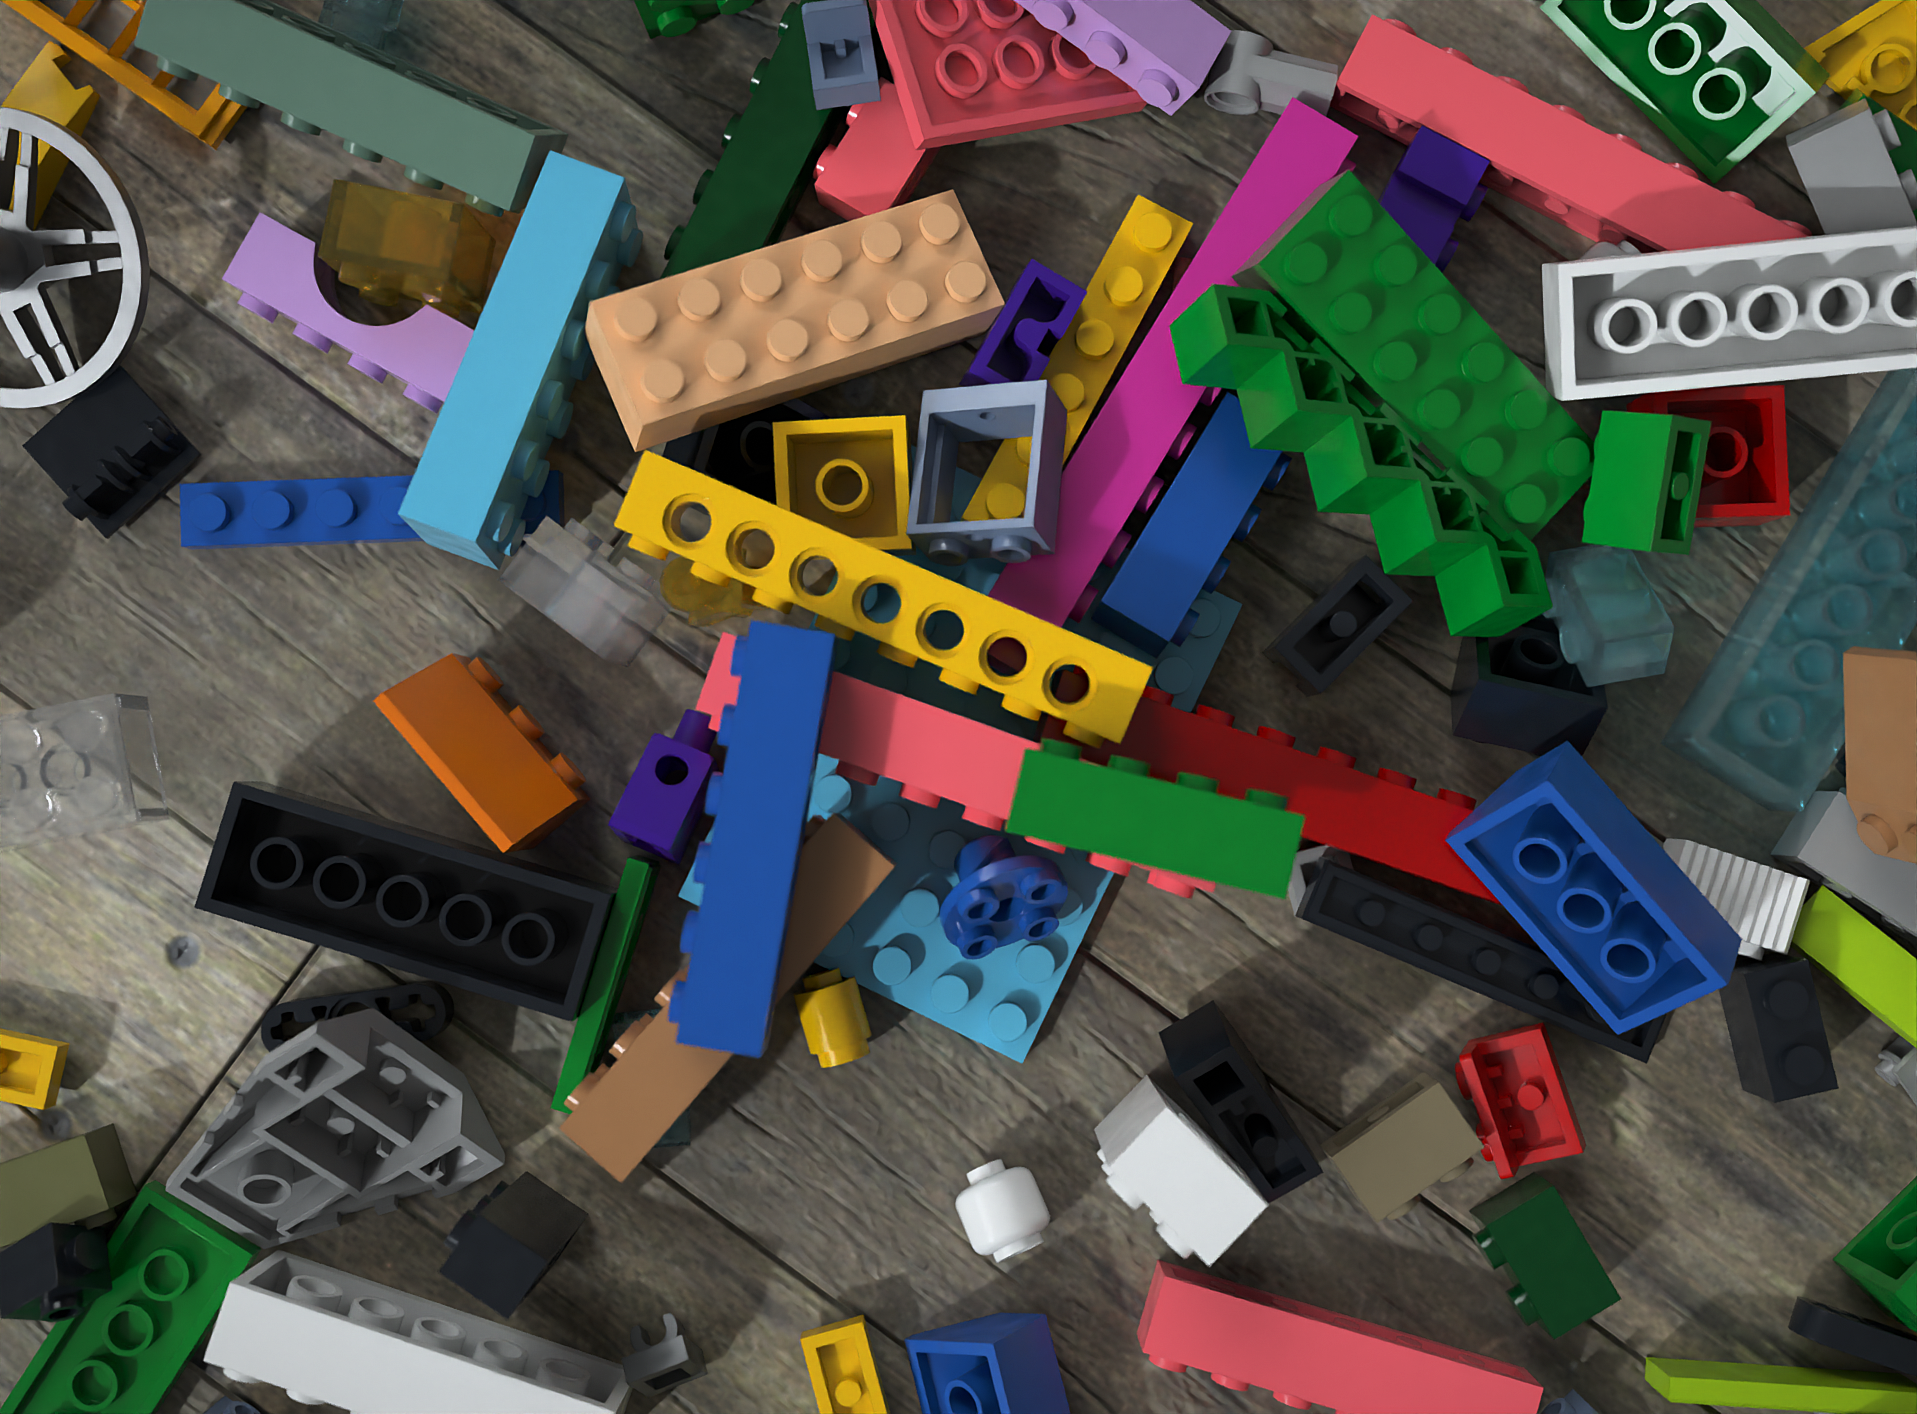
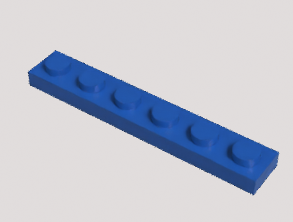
[180,470,565,550]

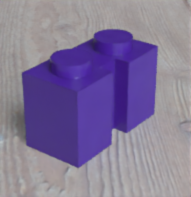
[1378,126,1490,273]
[959,259,1087,387]

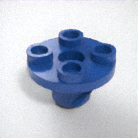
[939,835,1068,960]

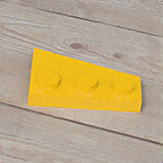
[1804,0,1917,130]

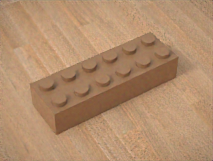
[559,813,897,1183]

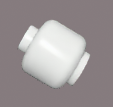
[955,1159,1050,1263]

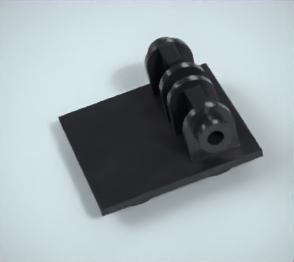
[22,365,202,539]

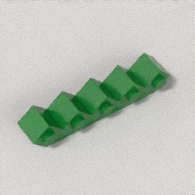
[1169,283,1553,637]

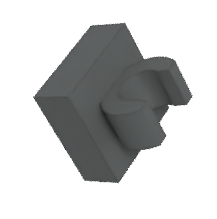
[621,1313,708,1398]

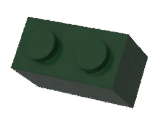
[1469,1172,1621,1340]

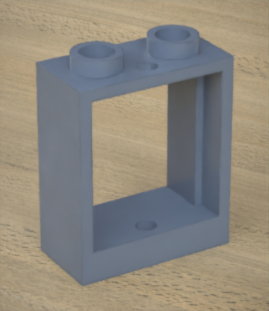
[906,379,1067,566]

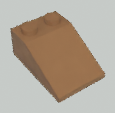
[1843,646,1917,864]

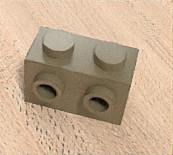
[1319,1072,1485,1223]

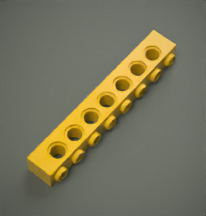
[614,450,1153,748]

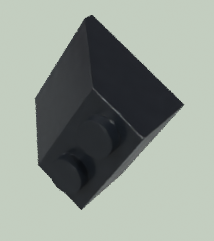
[1450,613,1608,756]

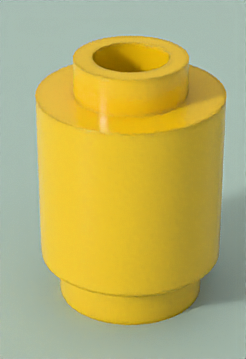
[793,967,872,1068]

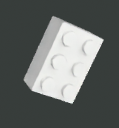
[1094,1075,1268,1267]

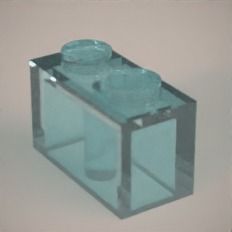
[1543,544,1675,687]

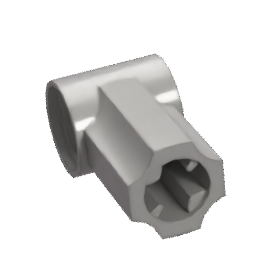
[1204,30,1338,116]

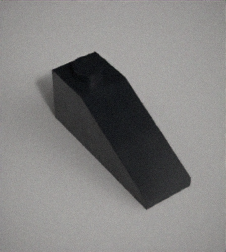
[1158,1000,1324,1204]

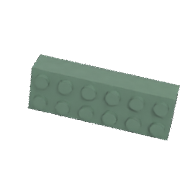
[134,0,569,217]

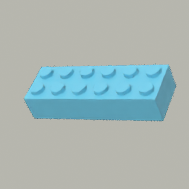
[398,150,643,570]

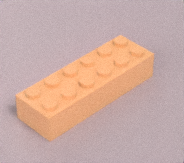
[584,189,1005,452]

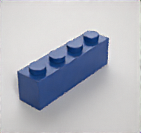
[1091,392,1292,659]

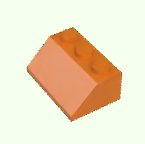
[373,653,590,853]

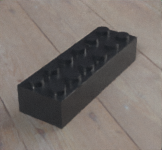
[194,781,618,1022]

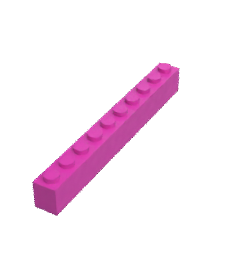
[961,97,1358,676]

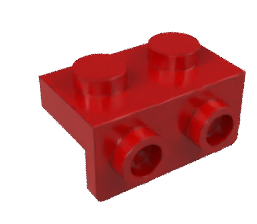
[1455,1022,1586,1179]

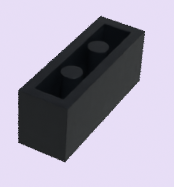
[439,1171,589,1320]

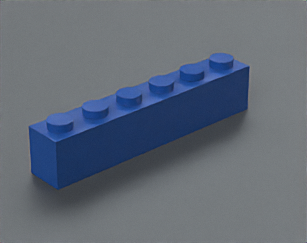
[668,620,839,1057]

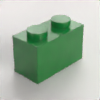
[1582,410,1711,555]

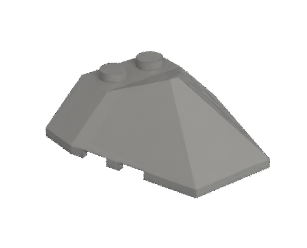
[165,1008,505,1249]

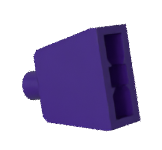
[608,709,719,865]

